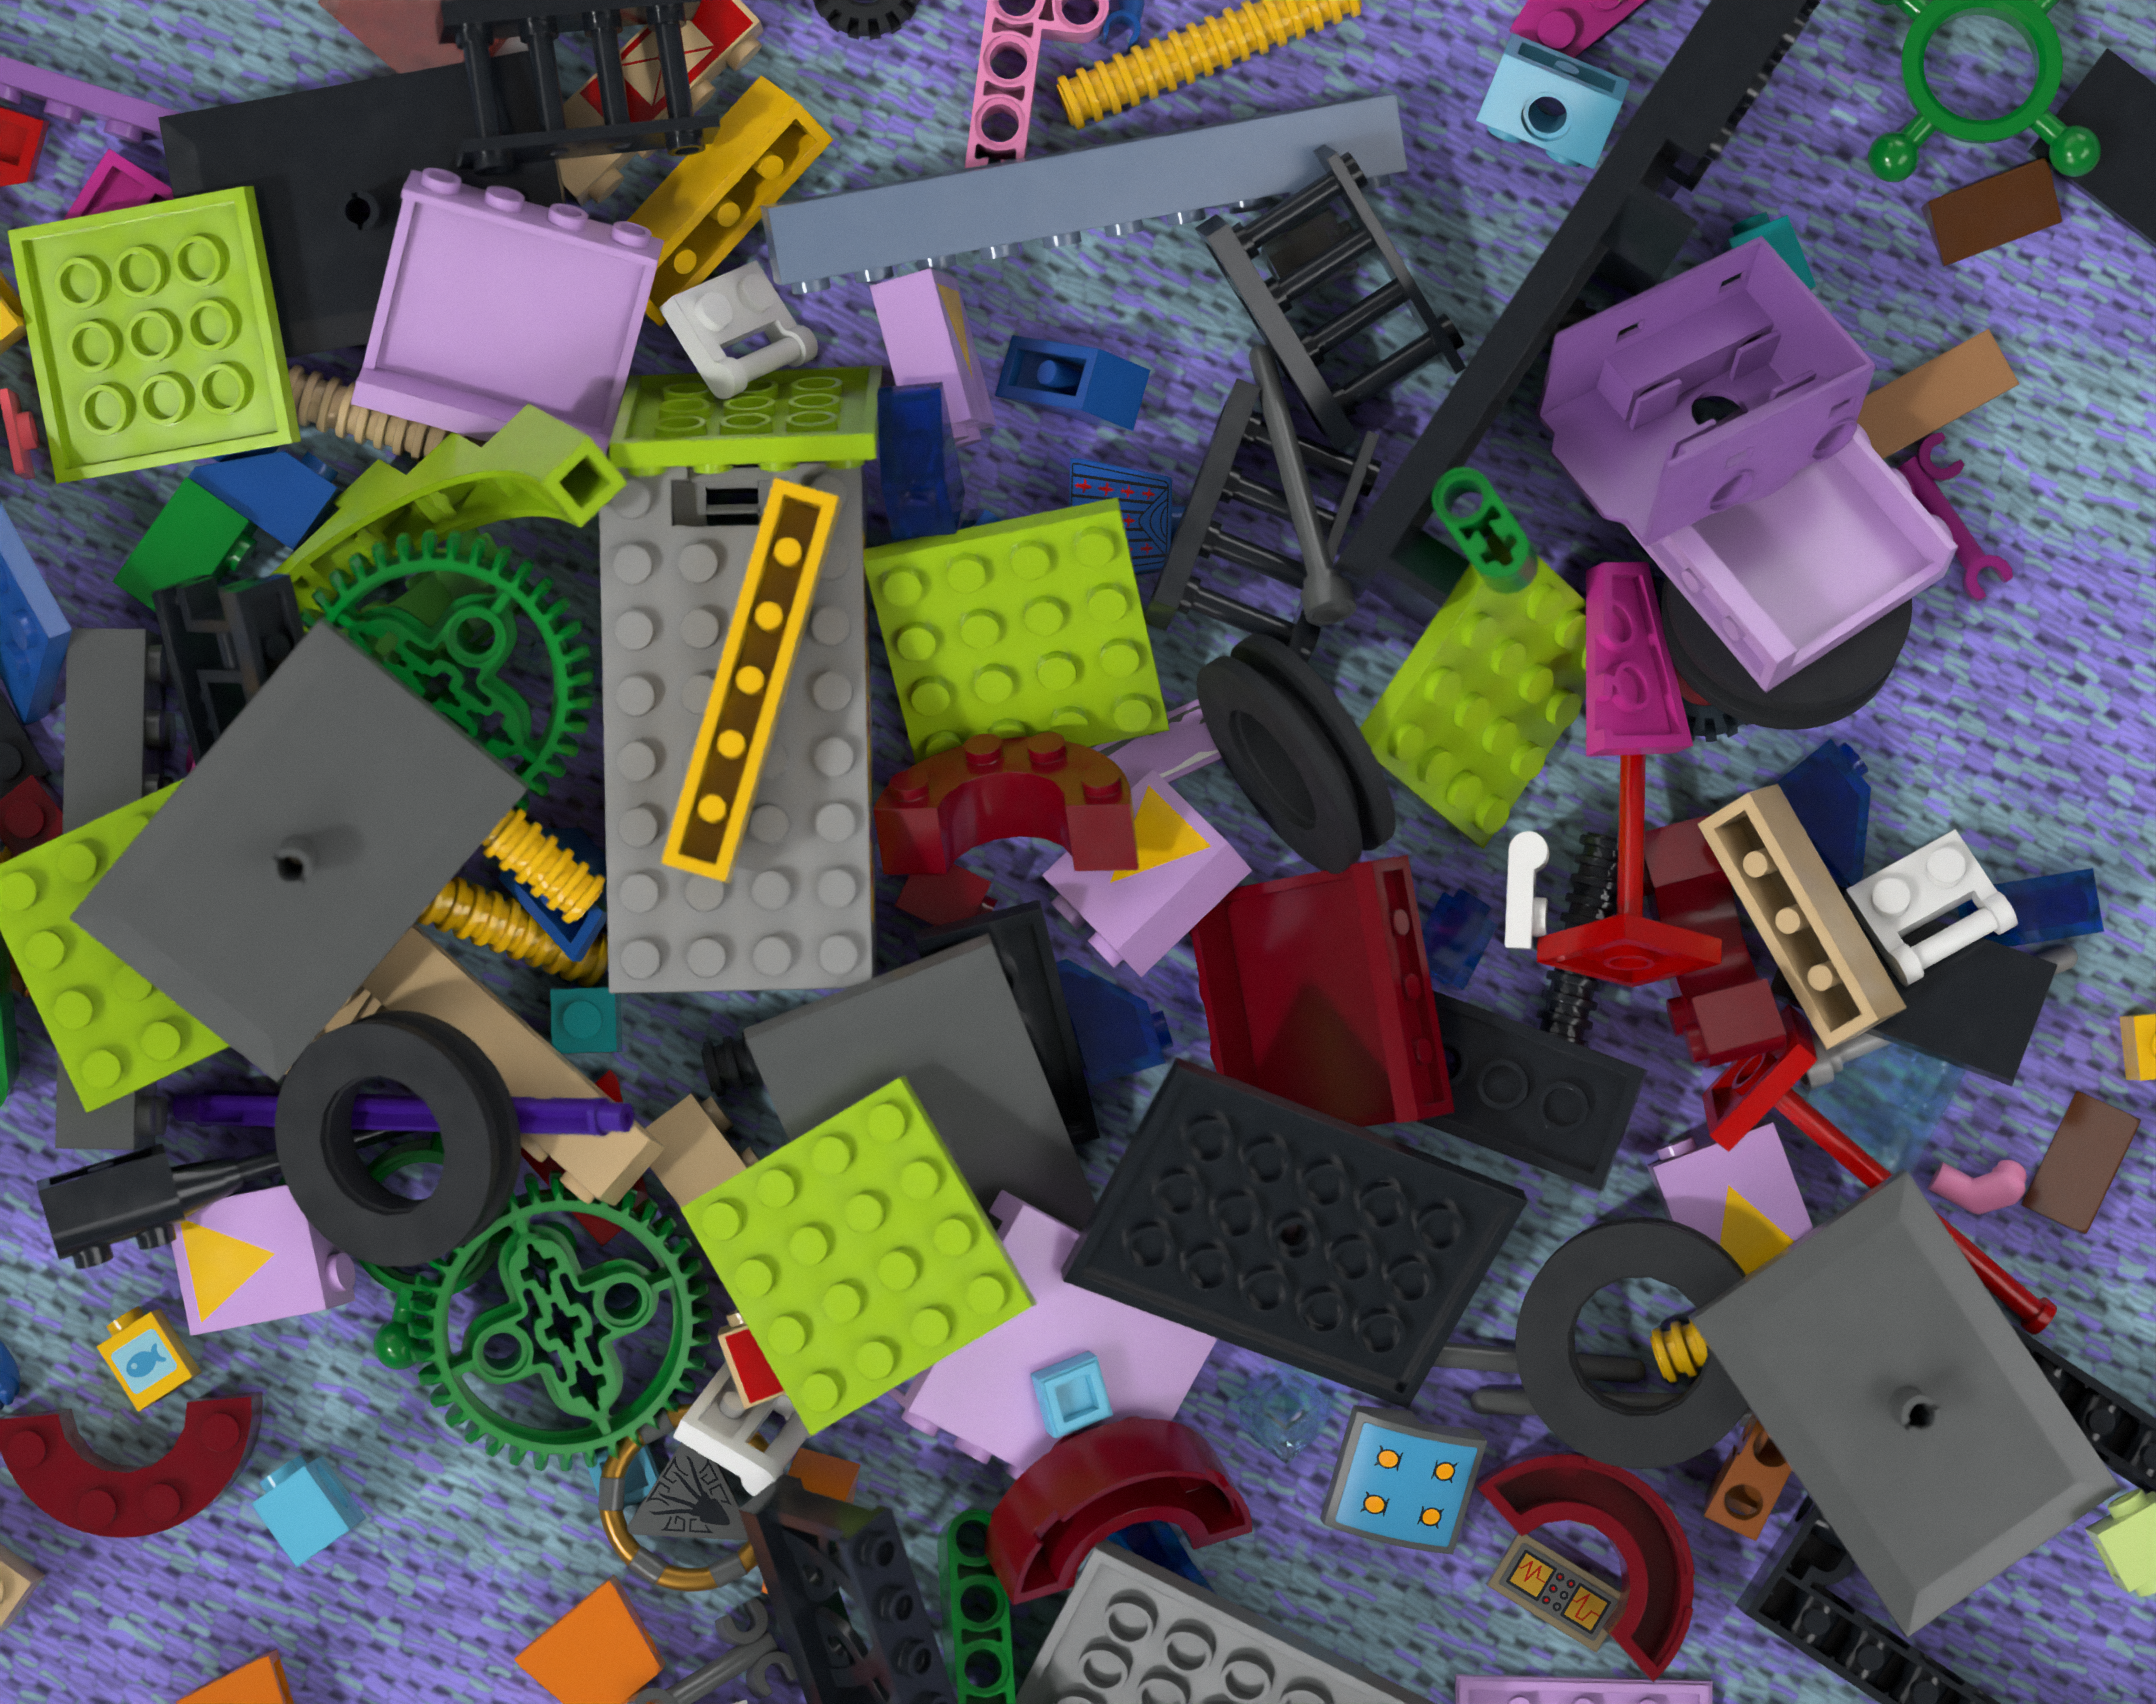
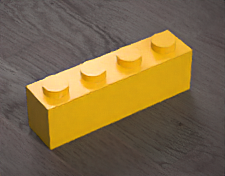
[626,75,833,328]

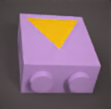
[870,268,996,450]
[1042,769,1252,977]
[1647,1121,1814,1276]
[171,1184,356,1336]

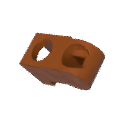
[1704,1413,1792,1541]

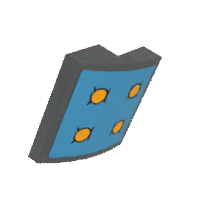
[1320,1405,1487,1555]

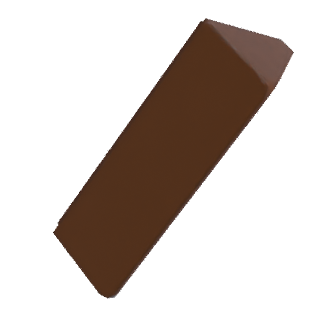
[1921,158,2063,267]
[2021,1091,2141,1235]

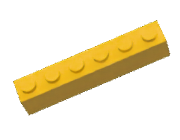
[661,478,842,884]

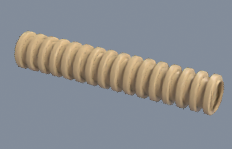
[288,364,487,462]

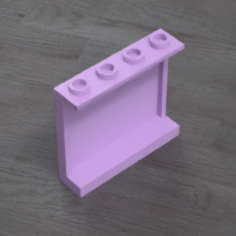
[351,168,664,457]
[1623,408,1958,692]
[887,1189,1218,1480]

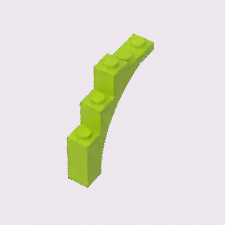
[269,403,628,632]

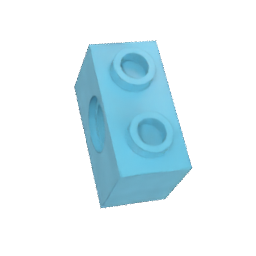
[1476,33,1630,169]
[251,1455,366,1568]

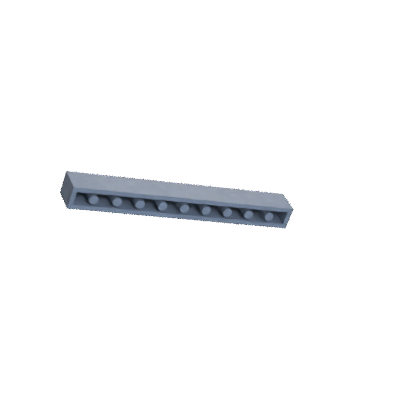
[760,93,1408,295]

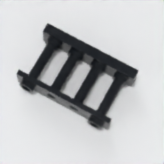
[435,0,721,176]
[1195,144,1466,451]
[1144,378,1382,663]

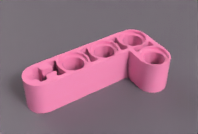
[965,0,1109,168]

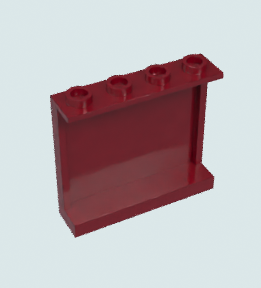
[1189,855,1455,1127]

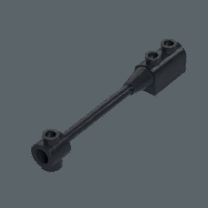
[36,1129,417,1269]

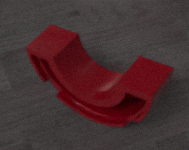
[873,732,1140,874]
[1643,814,1786,1068]
[0,1391,263,1538]
[984,1416,1252,1605]
[1474,1451,1695,1682]

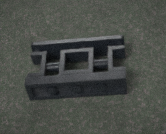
[152,574,305,766]

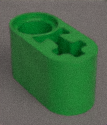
[1432,468,1538,594]

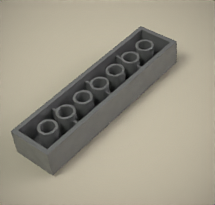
[55,628,176,1150]

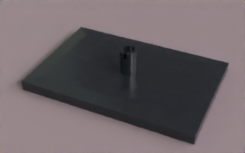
[158,50,566,358]
[1061,1057,1528,1409]

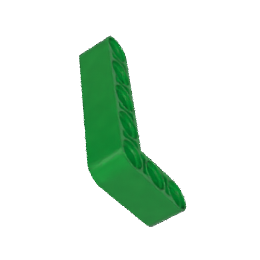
[937,1509,1016,1704]

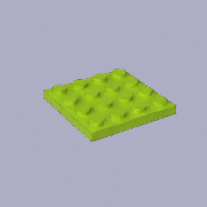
[7,186,301,484]
[609,365,884,477]
[864,497,1170,764]
[1359,532,1586,850]
[0,778,231,1113]
[680,1076,1037,1436]

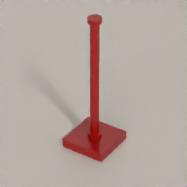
[1537,578,1722,988]
[1702,1004,2057,1335]

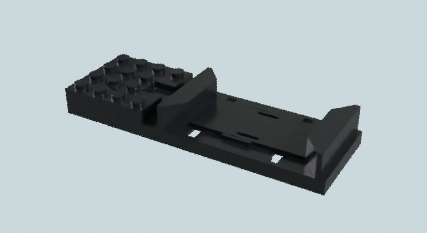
[1333,0,1821,627]

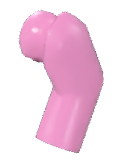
[1927,1160,2027,1215]

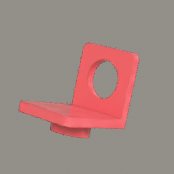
[0,388,40,480]

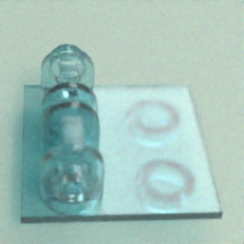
[1805,1043,1967,1175]

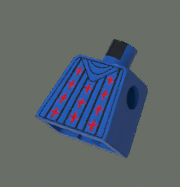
[1069,458,1185,576]

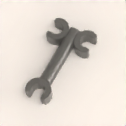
[627,1598,798,1704]

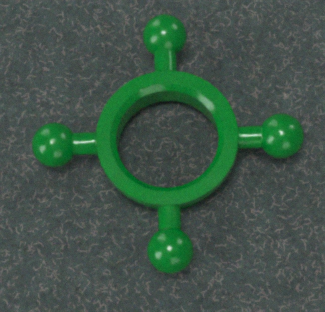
[1868,0,2101,183]
[278,1131,577,1370]

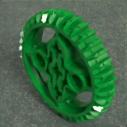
[300,529,594,811]
[408,1170,713,1472]

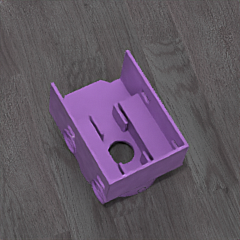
[1535,235,1876,546]

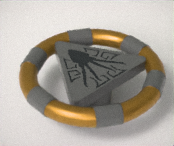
[598,1404,770,1592]

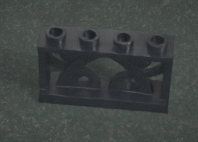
[738,1474,958,1704]

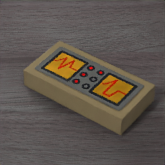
[1486,1533,1621,1653]

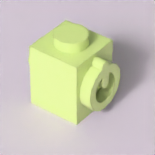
[2085,1489,2156,1597]

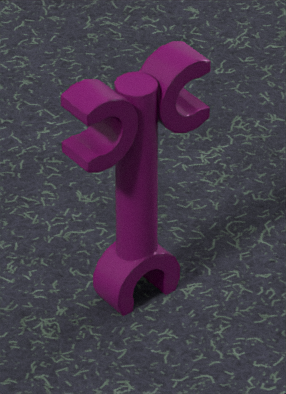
[1896,432,2013,602]

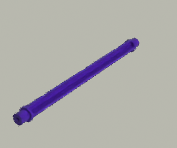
[173,1089,634,1137]

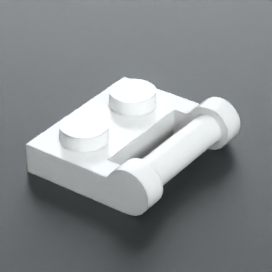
[659,260,818,399]
[1844,829,2018,987]
[1505,831,1550,950]
[673,1361,818,1496]

